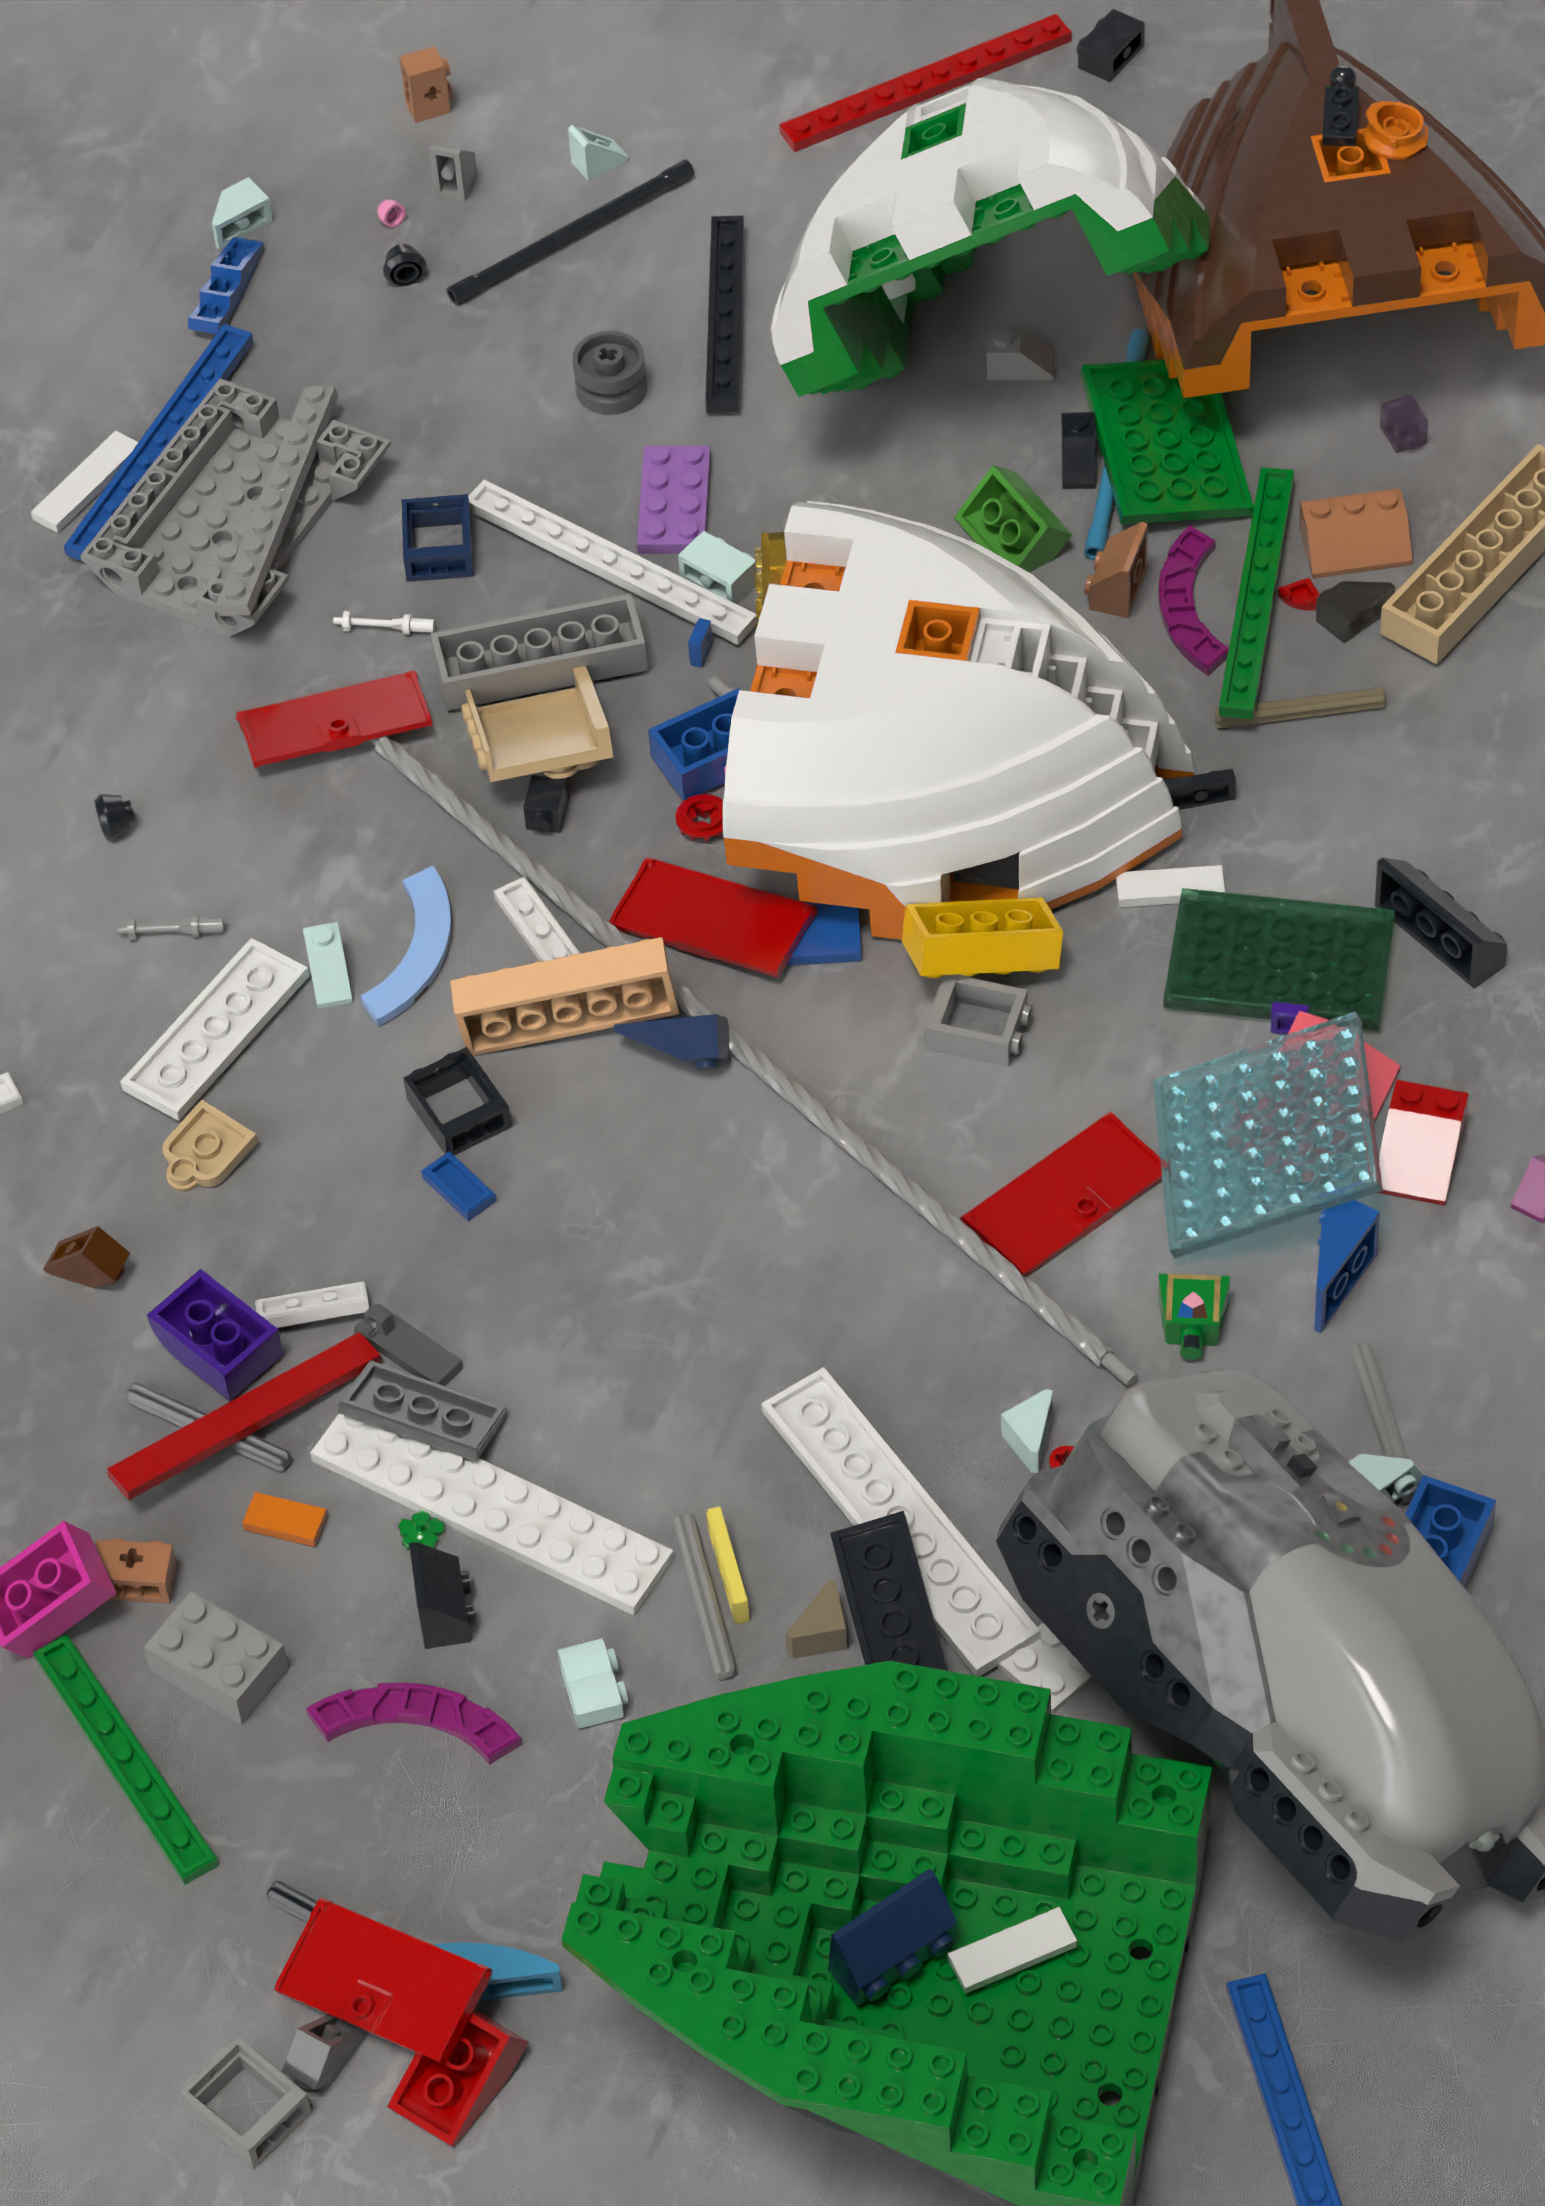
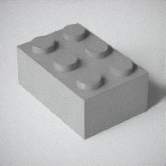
[144,1591,289,1725]

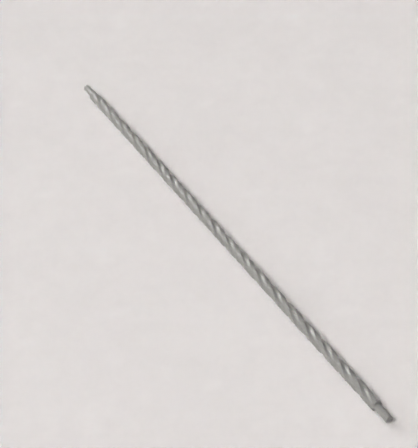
[369,736,1138,1387]

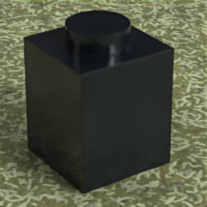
[523,775,568,833]

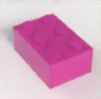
[0,1521,117,1659]

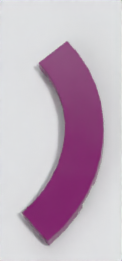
[1158,525,1229,676]
[306,1682,522,1765]

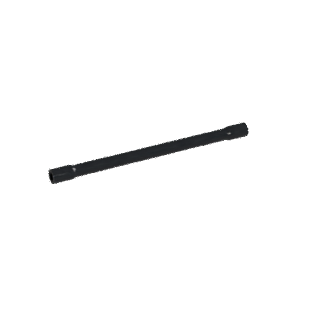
[446,159,695,305]

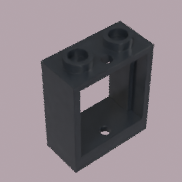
[403,1047,511,1155]

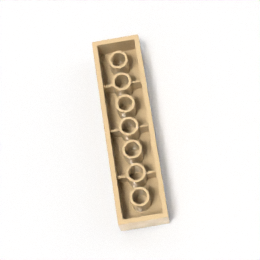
[1380,444,1545,665]

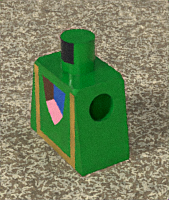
[1158,1273,1230,1360]

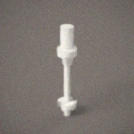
[333,611,435,635]

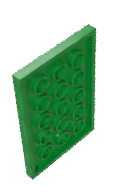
[1080,360,1254,525]

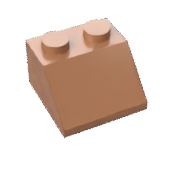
[1084,522,1148,618]

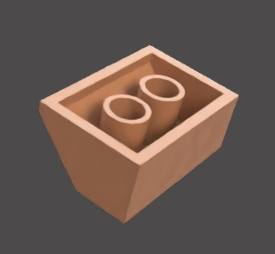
[1299,488,1413,579]

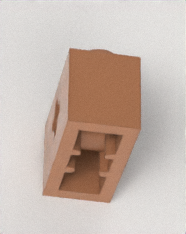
[399,46,453,123]
[95,1538,177,1604]

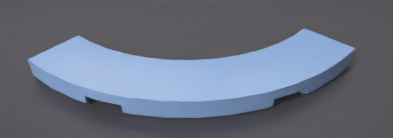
[360,865,452,1027]

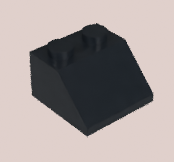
[409,1542,476,1649]

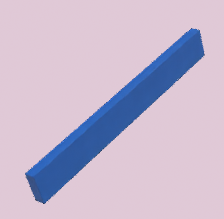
[1226,1973,1342,2206]

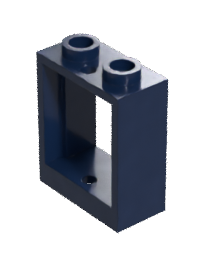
[401,494,474,582]

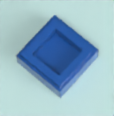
[688,618,713,668]

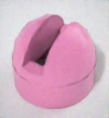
[377,199,406,228]

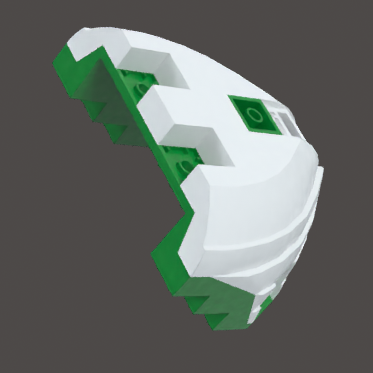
[771,78,1210,397]

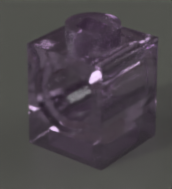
[1380,394,1428,454]

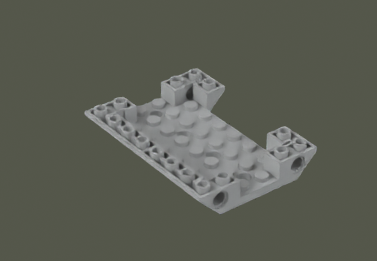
[80,378,391,637]

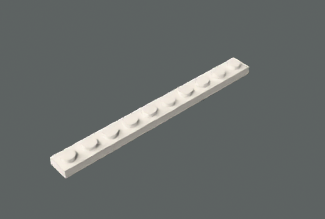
[469,480,758,645]

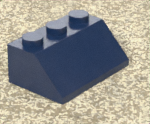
[828,1869,958,2006]

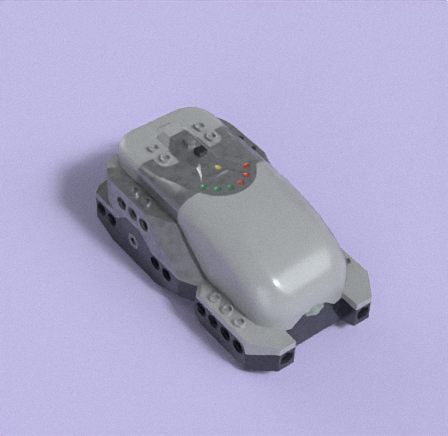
[996,1369,1545,1940]

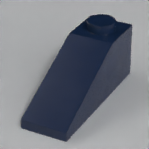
[614,1014,730,1070]

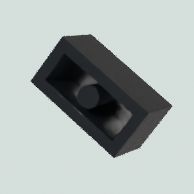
[1076,9,1145,83]

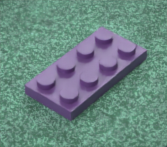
[637,446,711,554]

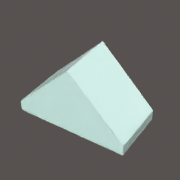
[568,124,630,181]
[1001,1389,1053,1473]

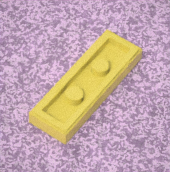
[706,1506,750,1625]

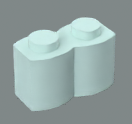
[557,1638,629,1729]

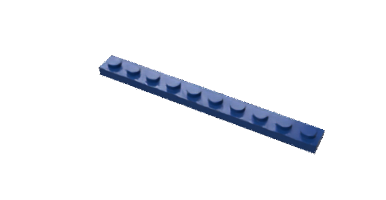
[64,324,254,561]

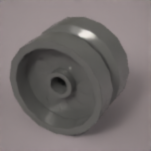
[573,331,647,415]

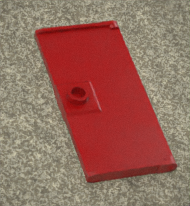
[236,670,433,768]
[609,857,817,978]
[960,1112,1171,1277]
[274,1897,492,2065]

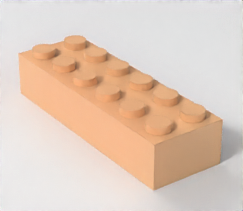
[450,937,679,1056]

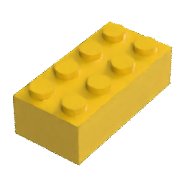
[902,897,1063,978]

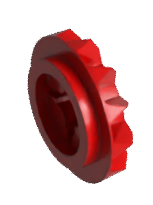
[675,794,723,842]

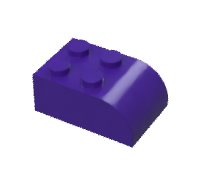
[147,1269,283,1401]

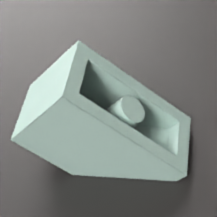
[212,177,273,249]
[303,922,353,1009]

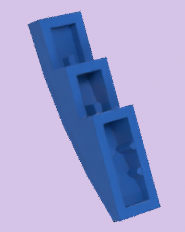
[188,237,264,334]

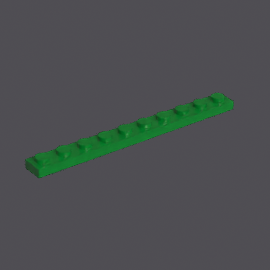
[1219,467,1294,719]

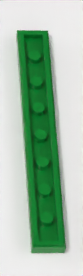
[33,1634,219,1885]

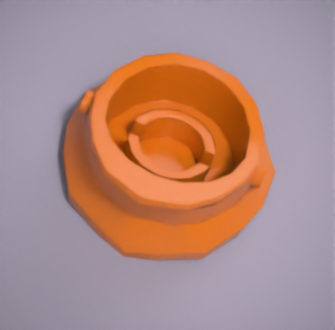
[1362,101,1428,161]

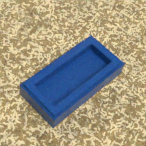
[421,1151,496,1221]

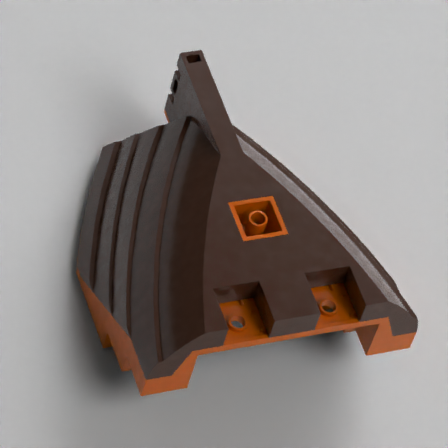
[1133,0,1545,398]

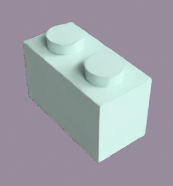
[678,531,758,604]

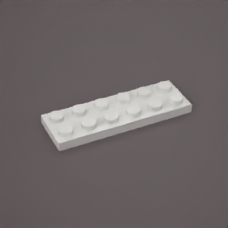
[120,938,309,1121]

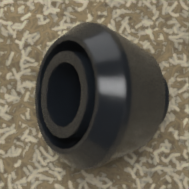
[383,244,427,286]
[94,794,135,840]

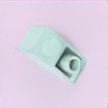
[1348,1454,1424,1502]

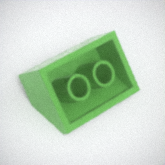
[954,465,1073,572]

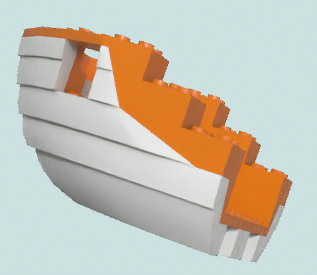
[723,501,1195,940]

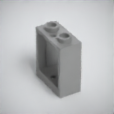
[924,975,1033,1067]
[180,2037,311,2169]

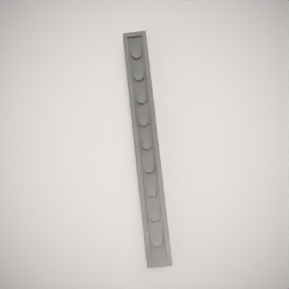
[215,386,339,616]

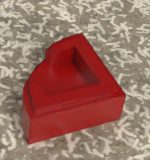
[1278,577,1324,611]

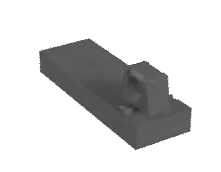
[354,1303,463,1386]

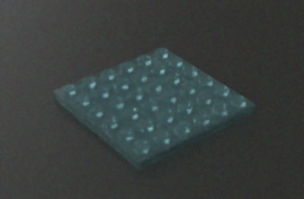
[1153,1011,1383,1258]

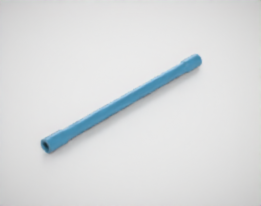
[1084,329,1150,560]

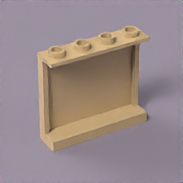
[461,666,614,782]

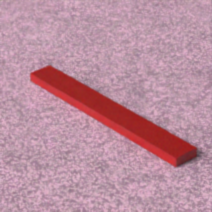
[107,1332,381,1501]

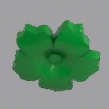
[398,1509,445,1550]

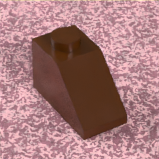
[43,1226,130,1289]

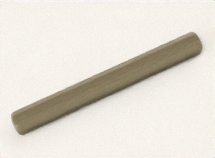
[1214,687,1386,729]

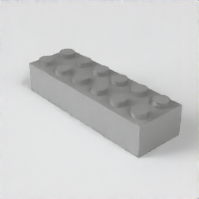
[430,593,648,710]

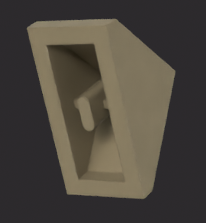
[785,1579,847,1659]

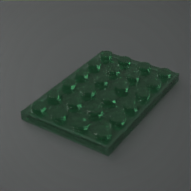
[1163,888,1395,1031]

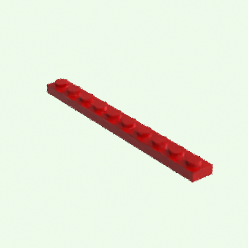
[779,13,1072,153]

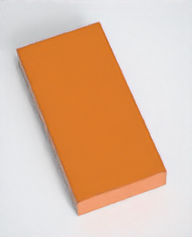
[242,1492,328,1547]

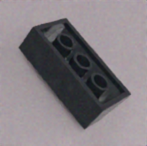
[1375,857,1508,989]

